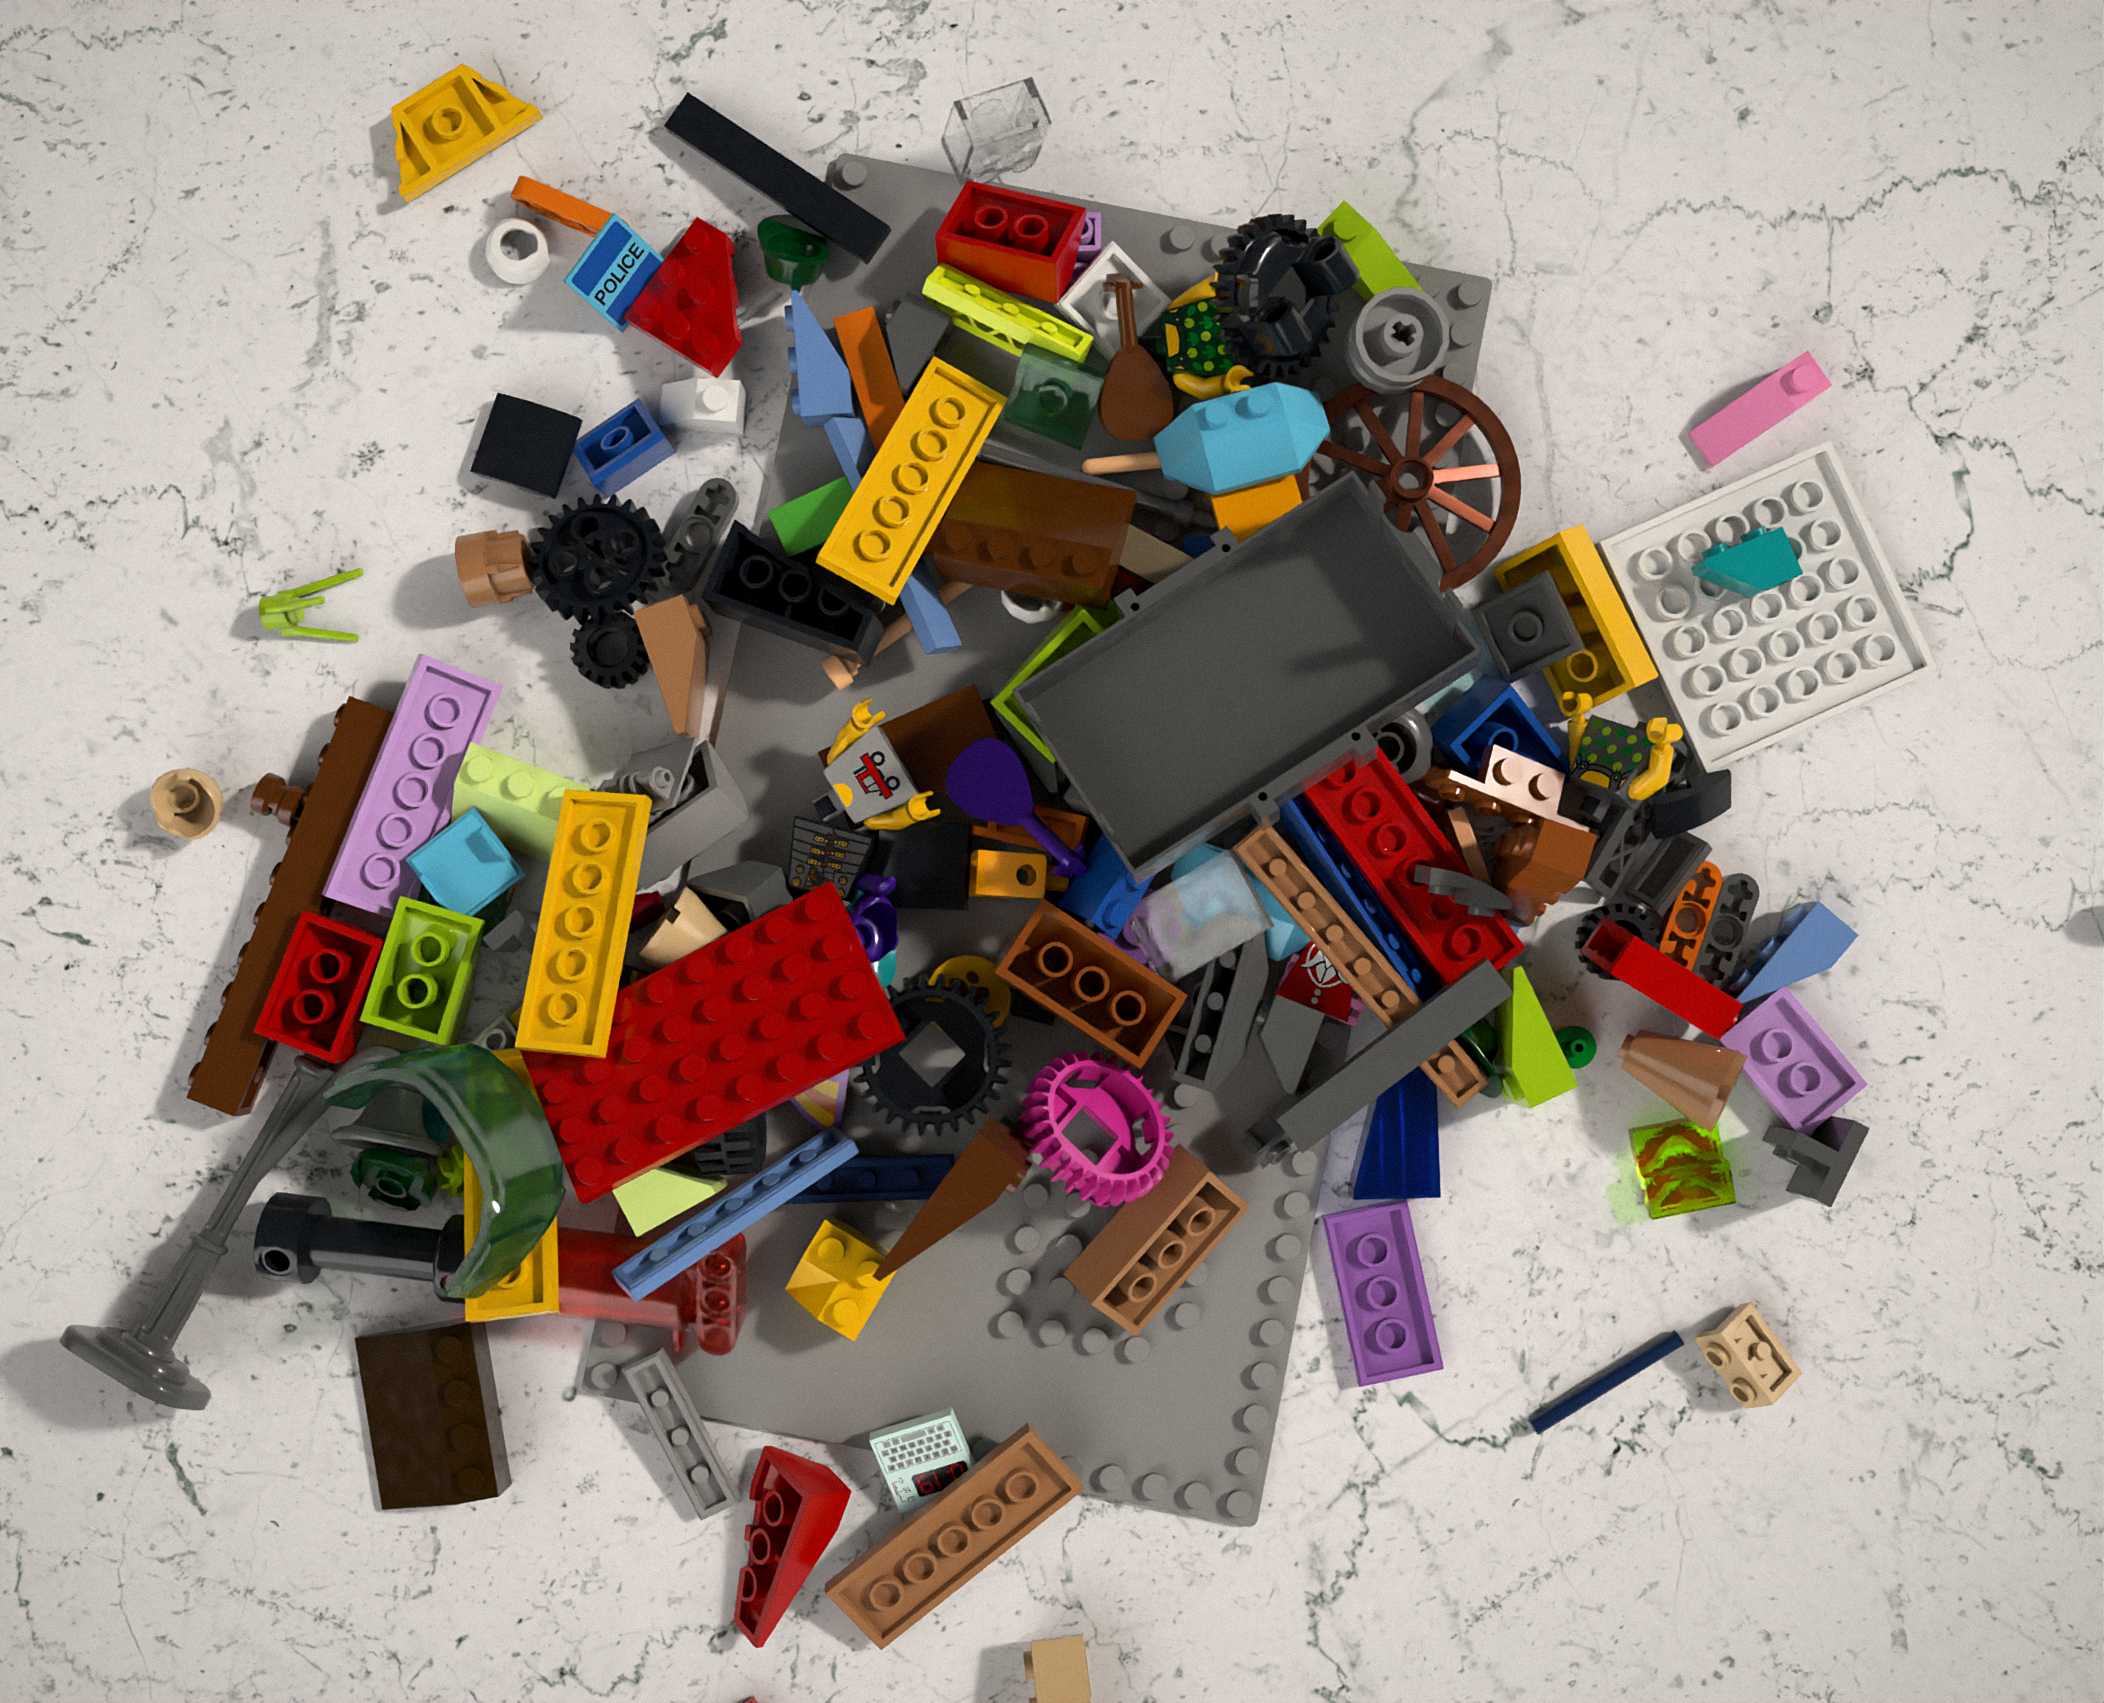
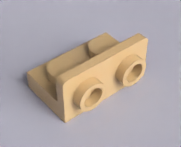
[1695,1302,1802,1408]

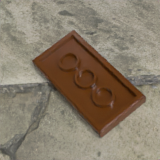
[818,684,999,831]

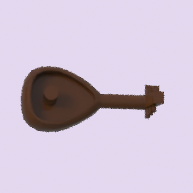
[1097,273,1173,440]

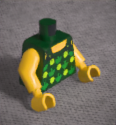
[1137,263,1254,400]

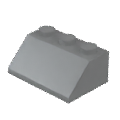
[638,739,749,890]

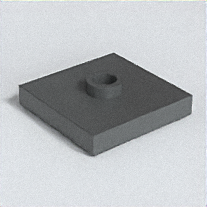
[1470,571,1586,684]

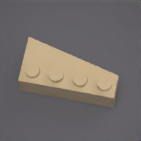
[1023,1634,1091,1703]

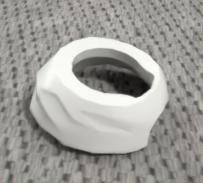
[485,216,551,285]

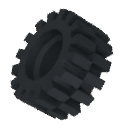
[570,611,651,689]
[1575,903,1660,981]

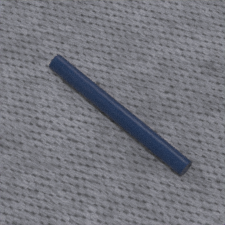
[1528,1330,1684,1435]

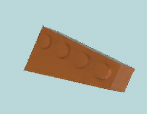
[1491,818,1597,926]

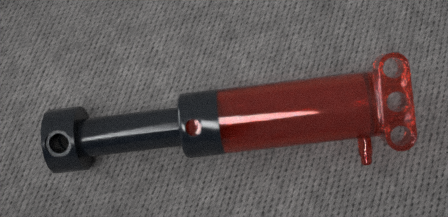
[254,1192,747,1356]

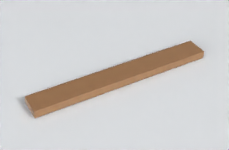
[1231,824,1490,1110]

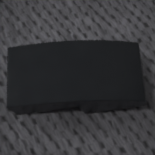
[1650,769,1731,840]

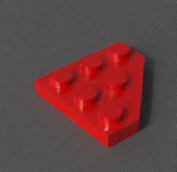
[623,217,742,378]

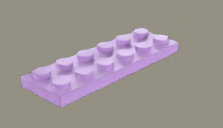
[322,653,502,919]

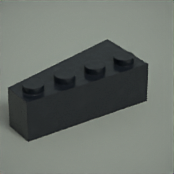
[701,519,885,668]

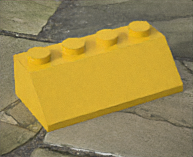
[1492,524,1659,720]

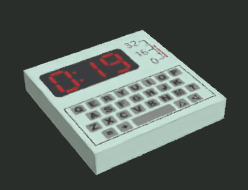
[869,1407,975,1513]

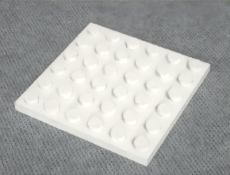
[1596,440,1939,774]

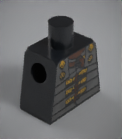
[788,816,878,902]

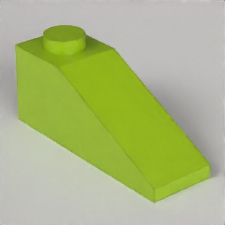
[1316,200,1425,302]

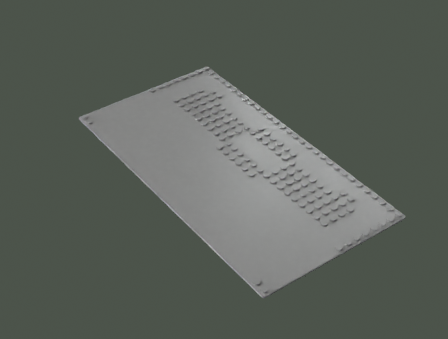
[582,153,1492,1527]

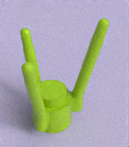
[259,568,363,642]

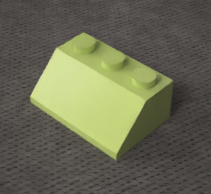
[451,742,597,863]

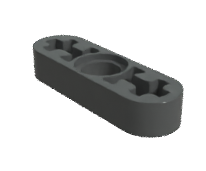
[659,478,739,593]
[1692,873,1760,990]

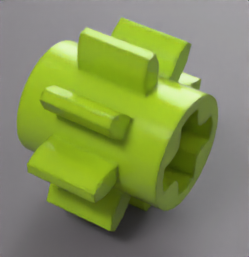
[434,1144,464,1198]

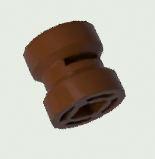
[250,772,306,827]

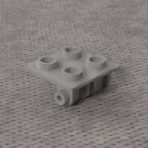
[596,737,698,814]

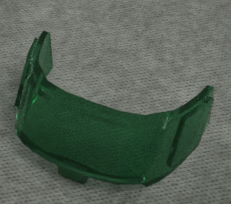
[320,1043,566,1299]

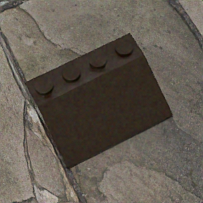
[355,1317,512,1510]

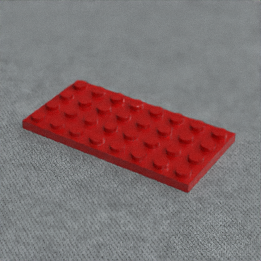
[520,881,907,1204]

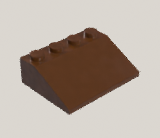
[933,461,1137,610]

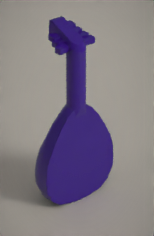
[945,738,1088,879]

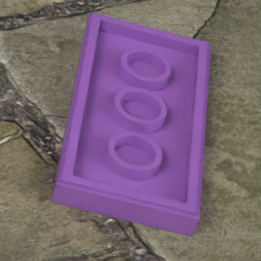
[1321,1198,1444,1387]

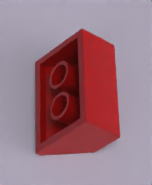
[935,180,1086,304]
[253,910,386,1063]

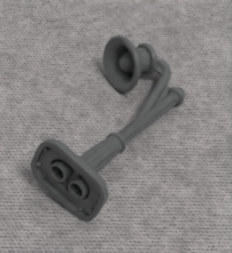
[59,1045,444,1410]

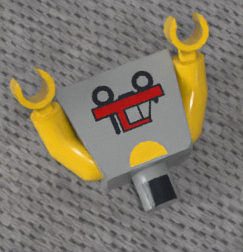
[812,697,940,830]

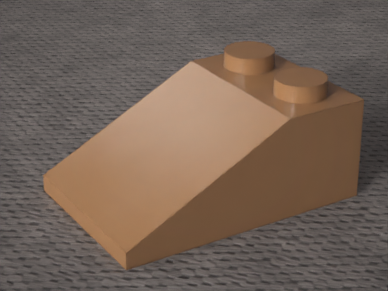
[633,594,713,741]

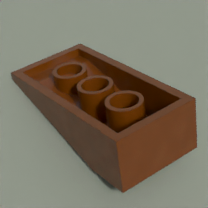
[873,1115,1033,1282]

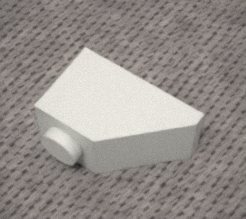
[659,377,747,435]

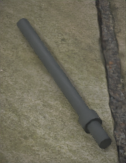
[980,443,1218,532]

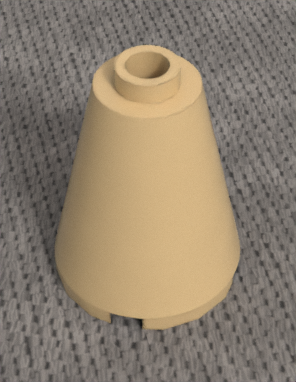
[635,887,730,970]

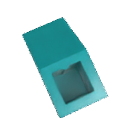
[1691,526,1803,598]

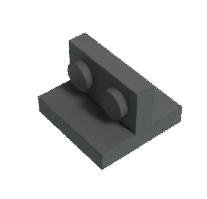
[1762,1116,1870,1207]

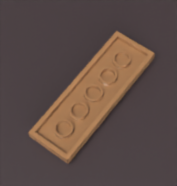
[825,1422,1084,1650]

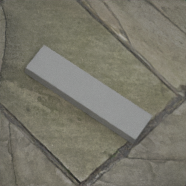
[621,1346,742,1521]

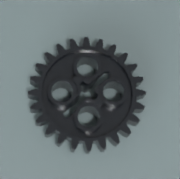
[528,494,668,626]

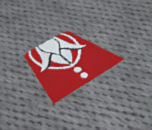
[1276,941,1353,1022]

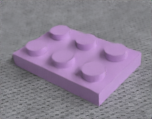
[1714,986,1868,1136]

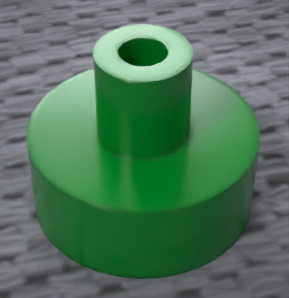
[1554,1025,1596,1069]

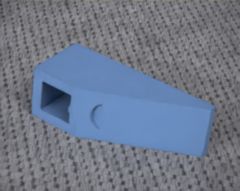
[784,290,856,427]
[1727,901,1859,1003]

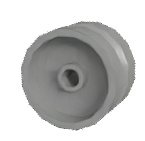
[1345,287,1449,394]

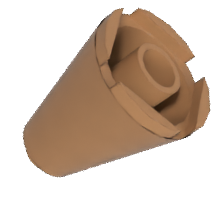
[1617,1030,1747,1132]

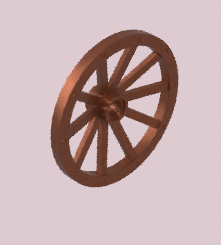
[1294,374,1521,595]

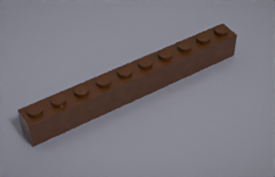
[186,696,394,1117]

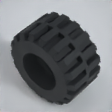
[693,1112,767,1177]

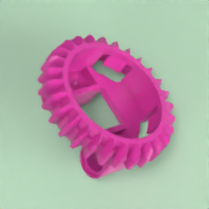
[1016,1050,1174,1207]

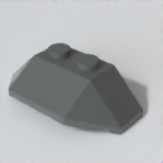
[1160,912,1269,1092]

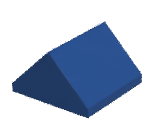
[573,398,676,499]

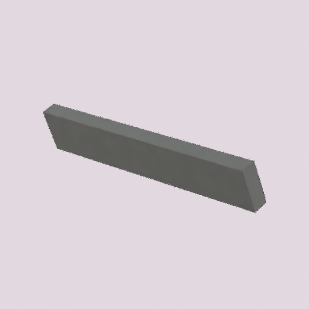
[1274,956,1514,1154]

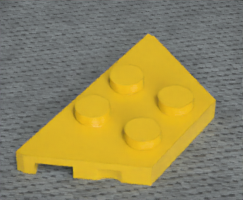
[391,63,543,203]

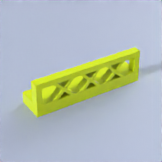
[922,262,1094,384]

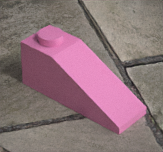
[1688,351,1832,468]

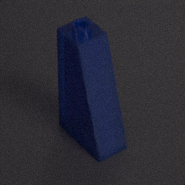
[1348,1066,1441,1200]

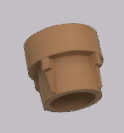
[455,529,535,608]

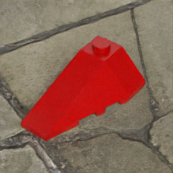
[733,1446,852,1648]

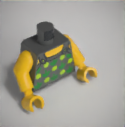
[1559,691,1683,823]

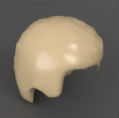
[150,768,224,841]

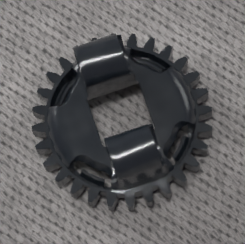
[1208,214,1360,378]
[853,974,1012,1136]

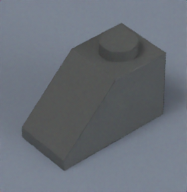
[884,291,954,400]
[1254,994,1325,1095]

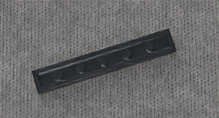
[664,92,891,265]

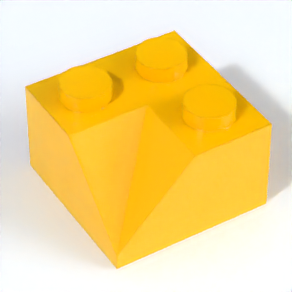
[784,1214,897,1342]

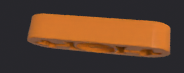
[510,176,630,238]
[1656,861,1723,971]

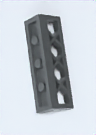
[1580,721,1694,900]

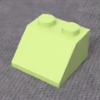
[612,1161,729,1237]

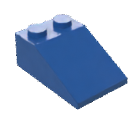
[1430,673,1570,828]

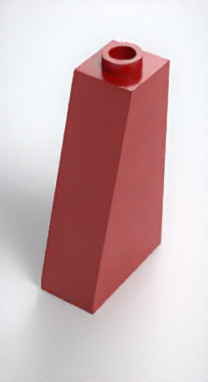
[1580,916,1743,1041]

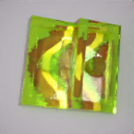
[1628,1117,1736,1220]

